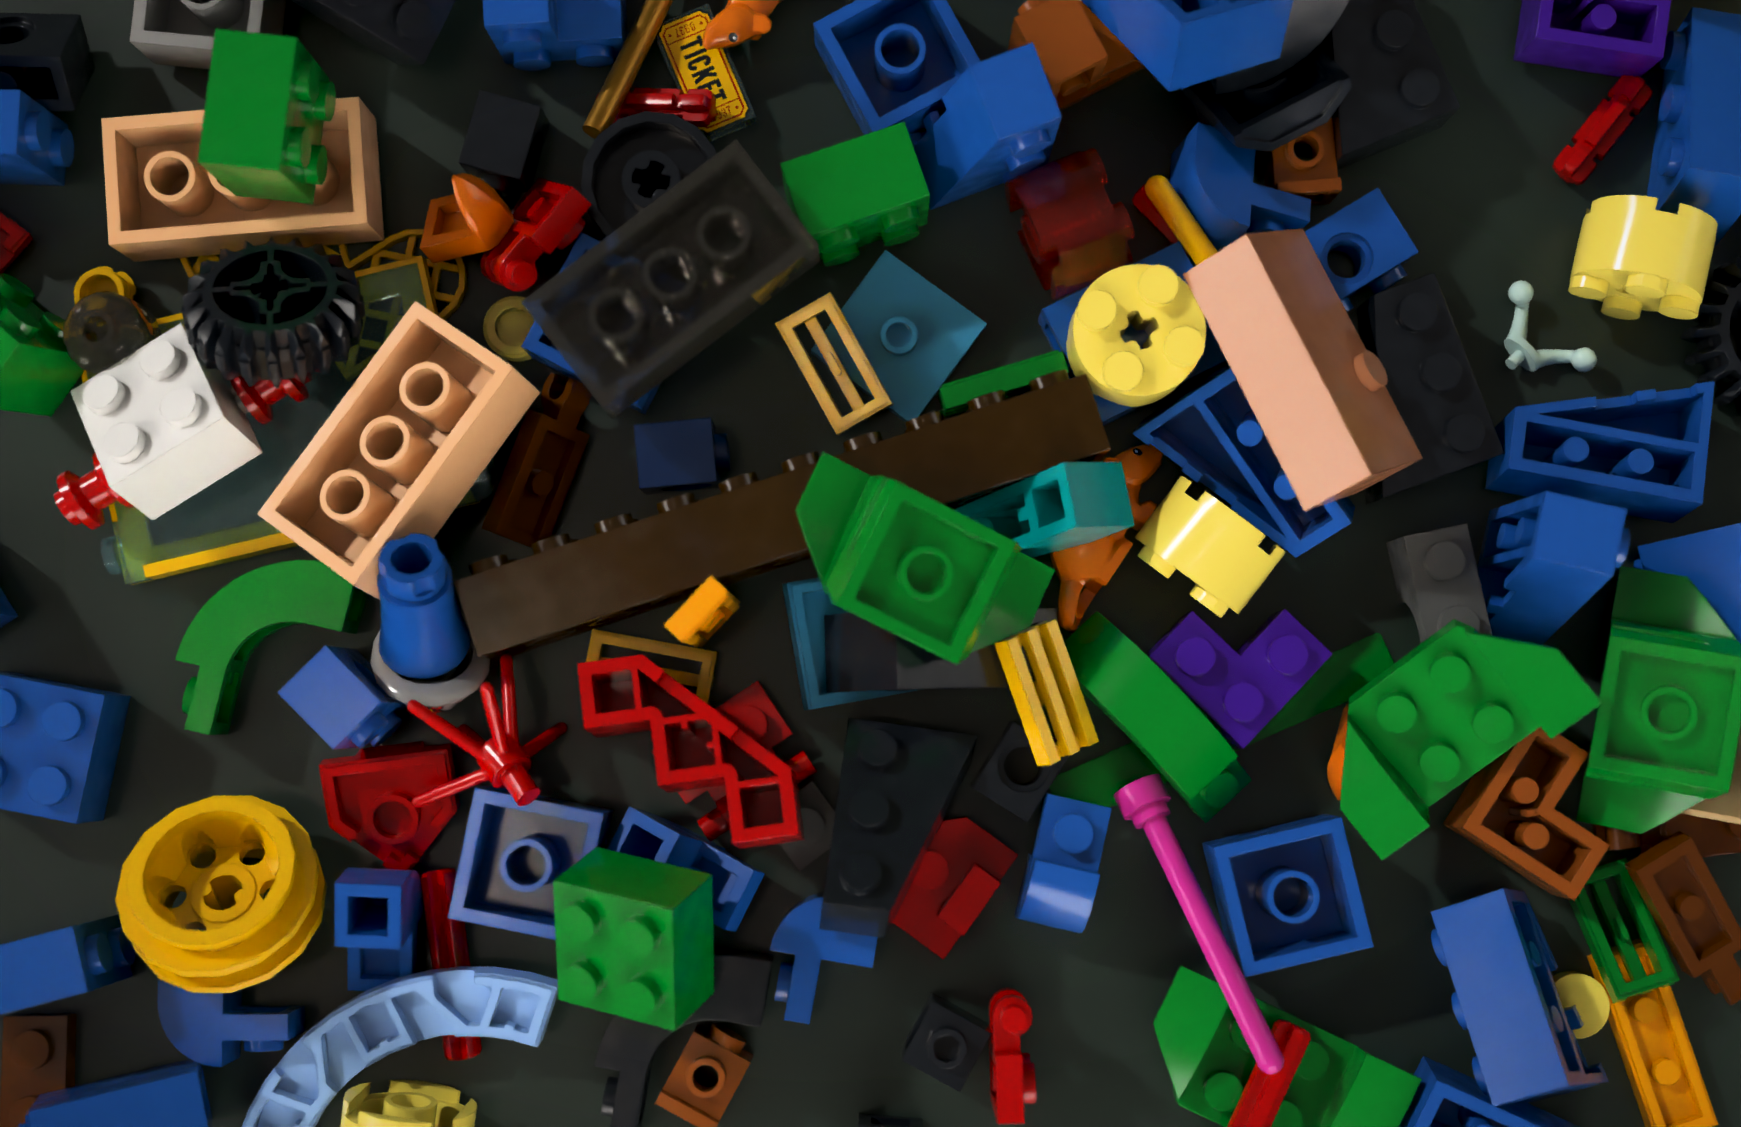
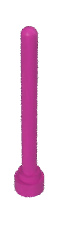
[1113,774,1284,1074]

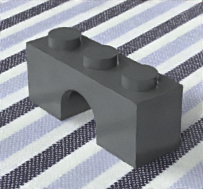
[1386,523,1492,644]

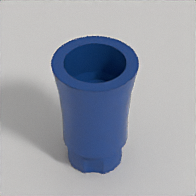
[377,533,471,679]

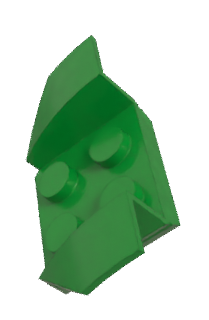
[795,452,1055,664]
[1576,566,1741,834]
[1340,619,1602,860]
[1153,965,1422,1127]

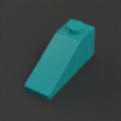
[954,462,1135,558]

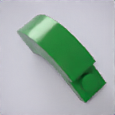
[175,560,367,735]
[1064,611,1252,823]

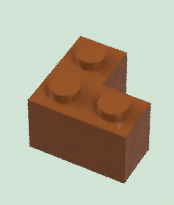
[1007,0,1145,111]
[1443,727,1610,901]

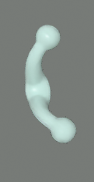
[1504,280,1597,372]

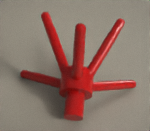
[407,654,567,808]

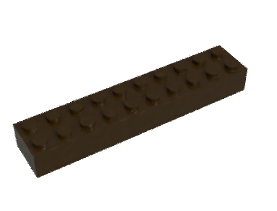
[454,370,1111,660]

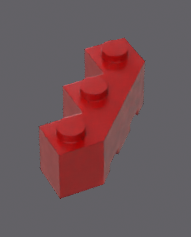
[577,654,805,849]

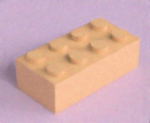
[101,97,384,262]
[257,301,540,600]

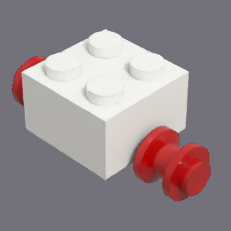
[54,323,313,530]

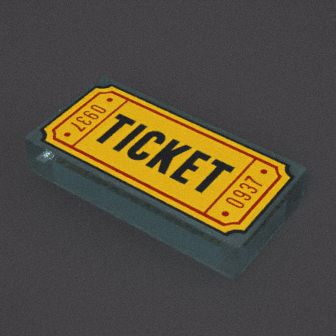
[655,3,757,142]

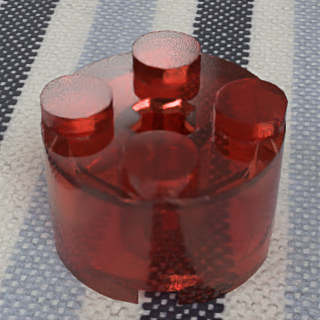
[1005,148,1135,300]

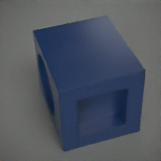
[634,417,731,495]

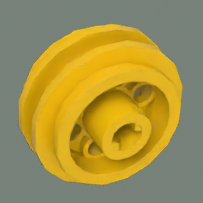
[115,795,327,993]

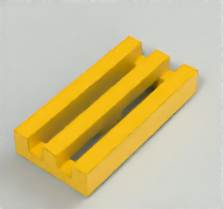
[775,292,893,435]
[994,619,1099,766]
[586,629,719,705]

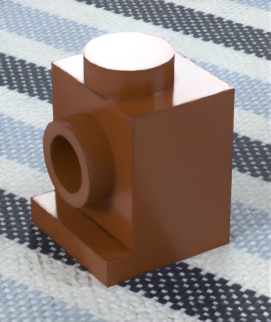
[1262,118,1342,206]
[655,1023,753,1127]

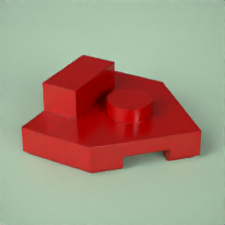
[318,741,461,870]
[893,816,1018,960]

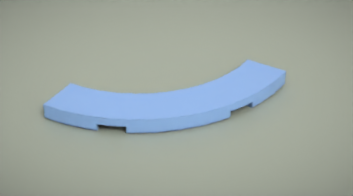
[242,966,558,1127]

